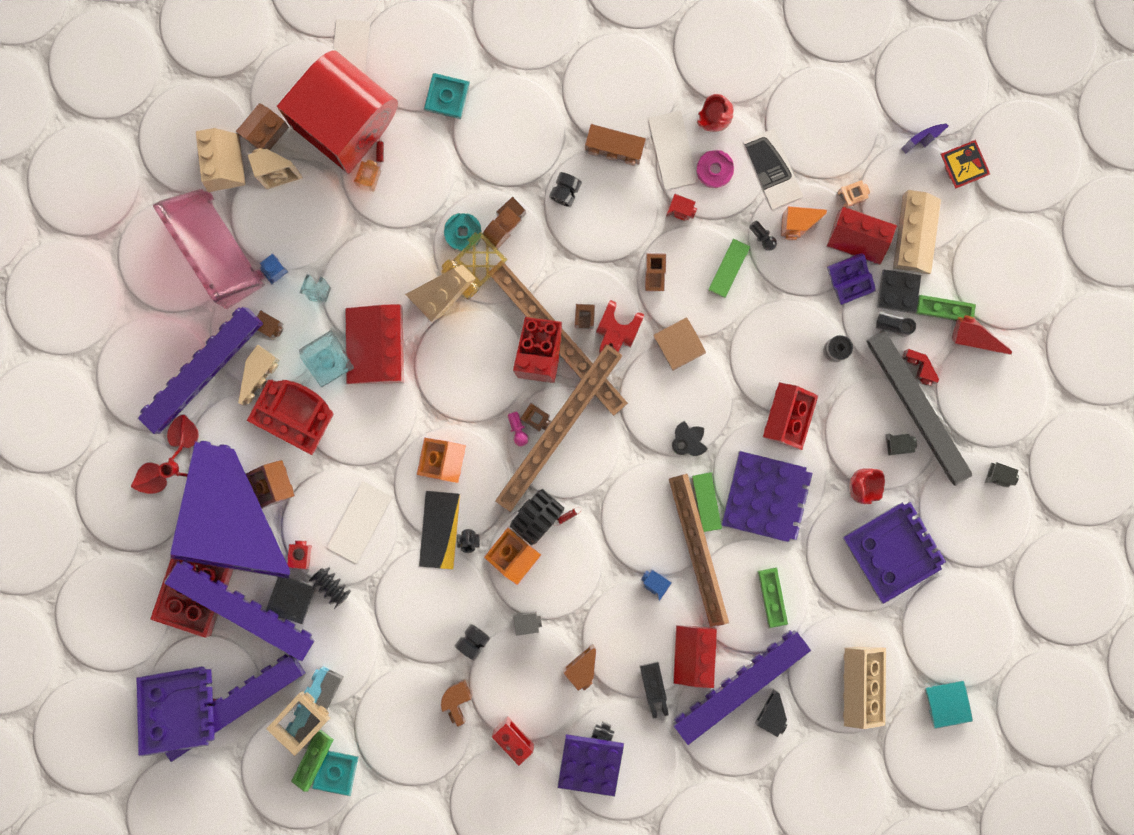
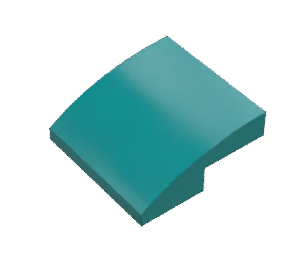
[925,681,973,729]

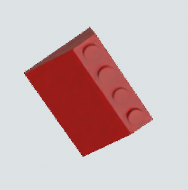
[345,304,404,384]
[150,559,234,638]

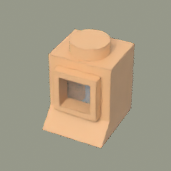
[838,180,870,208]

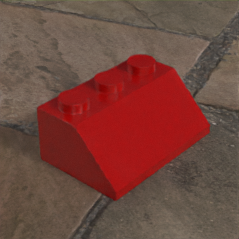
[827,207,897,265]
[763,382,818,450]
[673,625,717,688]

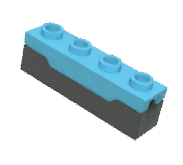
[286,666,344,749]

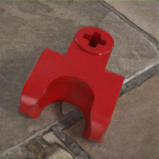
[596,300,644,353]

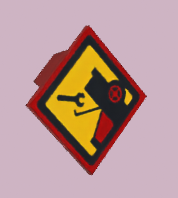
[940,140,990,189]

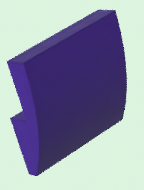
[901,123,949,154]
[827,253,876,305]

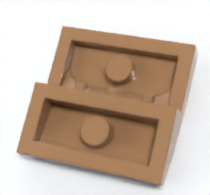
[653,317,706,371]

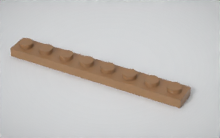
[669,474,729,627]

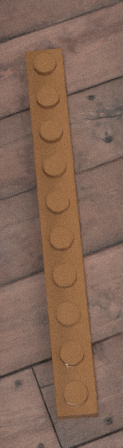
[488,260,628,416]
[495,344,623,512]

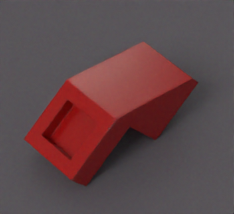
[902,349,939,386]

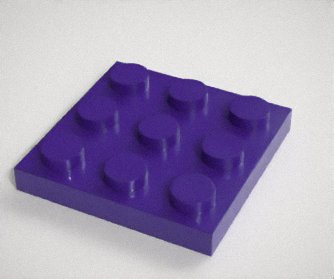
[557,734,624,797]

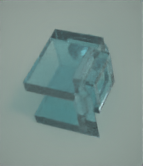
[299,274,331,303]

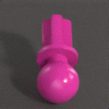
[507,412,529,447]

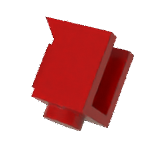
[666,194,697,221]

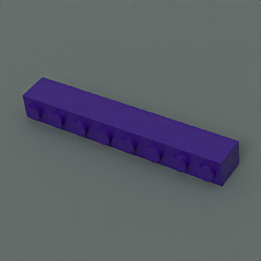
[138,307,263,434]
[165,560,315,662]
[672,630,812,745]
[165,654,306,762]

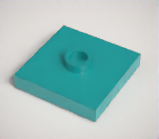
[424,73,470,119]
[312,750,359,796]

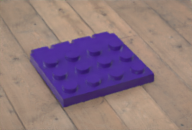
[721,451,813,542]
[842,502,946,604]
[136,666,215,757]

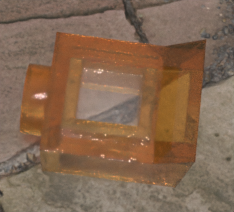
[353,160,381,192]

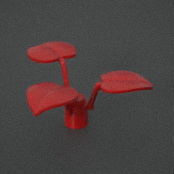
[131,414,199,494]

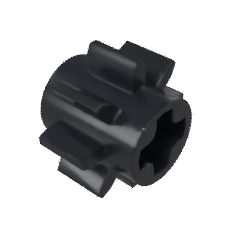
[457,529,480,553]
[591,721,614,741]

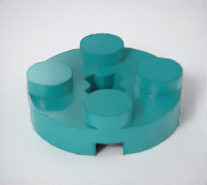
[444,213,482,252]

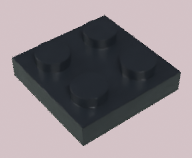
[877,269,922,313]
[266,577,316,624]

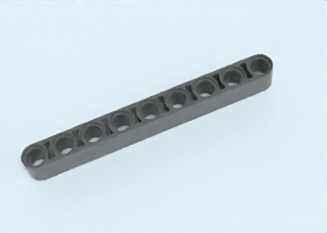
[866,330,972,486]

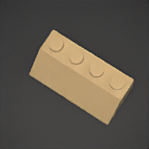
[893,190,941,274]
[843,647,886,729]

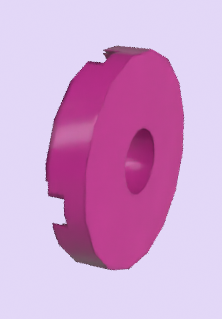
[696,150,734,188]

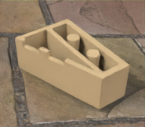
[405,265,476,322]

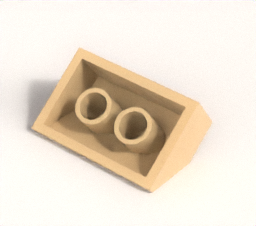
[196,128,246,192]
[248,148,303,189]

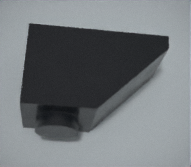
[755,689,787,737]

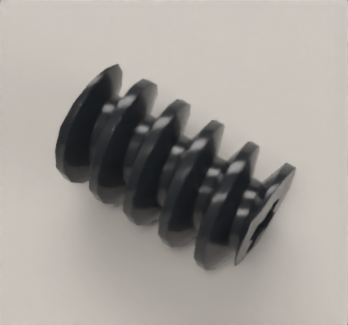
[308,567,351,609]

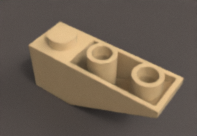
[238,345,280,406]

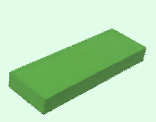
[708,238,750,298]
[915,295,976,321]
[692,472,722,532]
[757,567,788,628]
[291,730,334,792]

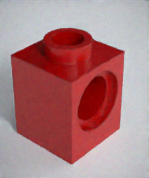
[287,540,312,569]

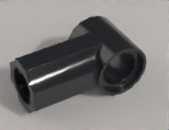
[875,312,916,337]

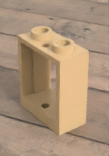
[266,691,330,756]

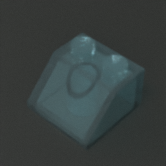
[299,330,354,388]

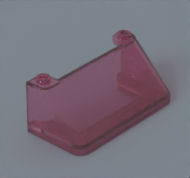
[153,188,265,309]

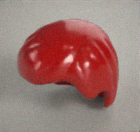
[697,94,734,132]
[849,468,885,504]

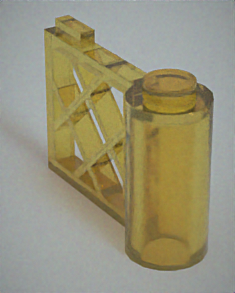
[441,232,508,300]

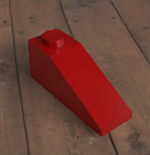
[951,316,1012,355]

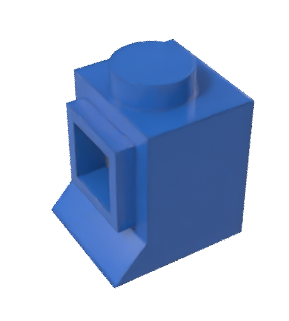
[260,253,288,285]
[640,569,672,601]

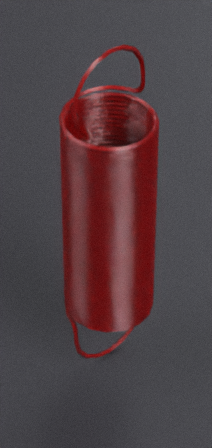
[376,136,384,167]
[554,507,581,526]

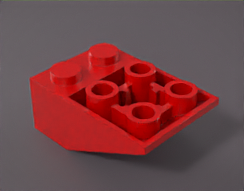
[513,317,562,383]

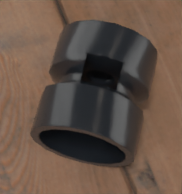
[549,172,582,207]
[823,335,853,362]
[454,624,491,661]

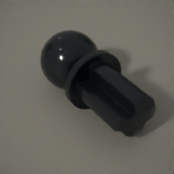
[749,220,777,251]

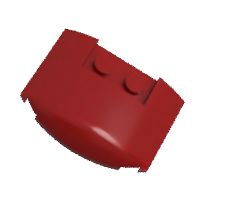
[246,379,334,455]

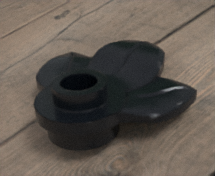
[672,421,708,456]

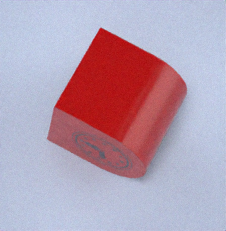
[276,50,398,175]

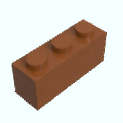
[585,124,646,166]

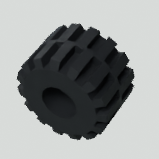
[510,489,565,546]

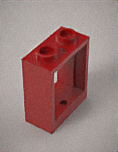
[492,716,534,766]

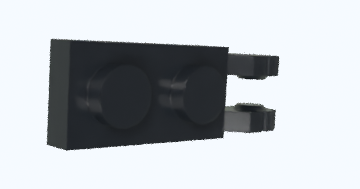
[640,662,669,719]

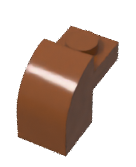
[483,206,522,249]
[645,253,666,291]
[441,679,472,727]

